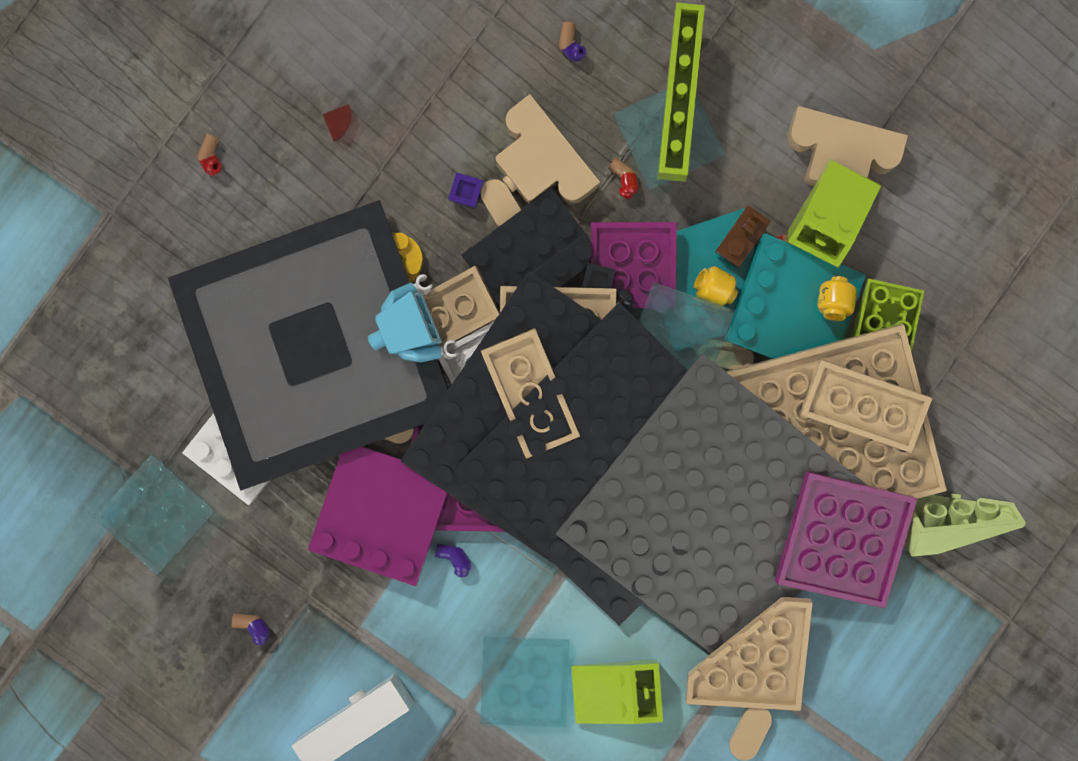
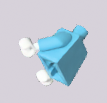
[368,274,459,362]

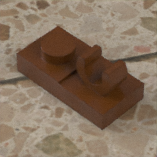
[714,205,771,268]

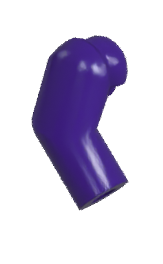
[435,543,471,578]

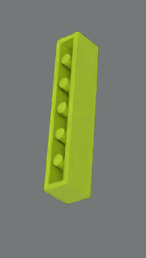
[657,3,705,182]

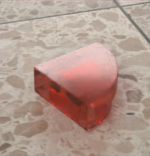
[323,104,352,142]

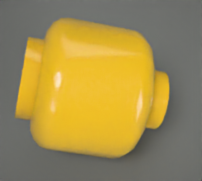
[694,266,738,309]
[817,276,857,321]

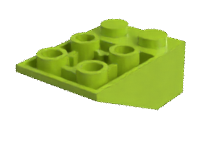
[787,159,881,268]
[850,278,924,353]
[571,659,663,724]

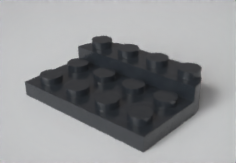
[461,187,592,306]

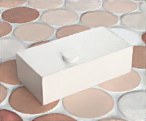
[292,673,414,761]

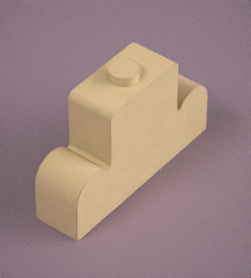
[496,94,600,205]
[787,106,908,186]

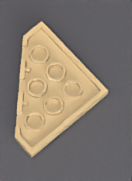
[685,597,813,711]

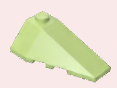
[905,493,1026,557]

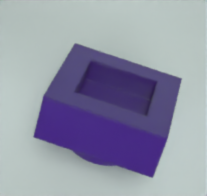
[448,172,484,209]

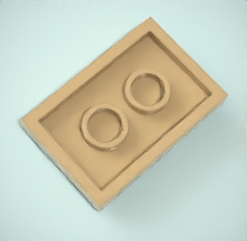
[423,266,500,347]

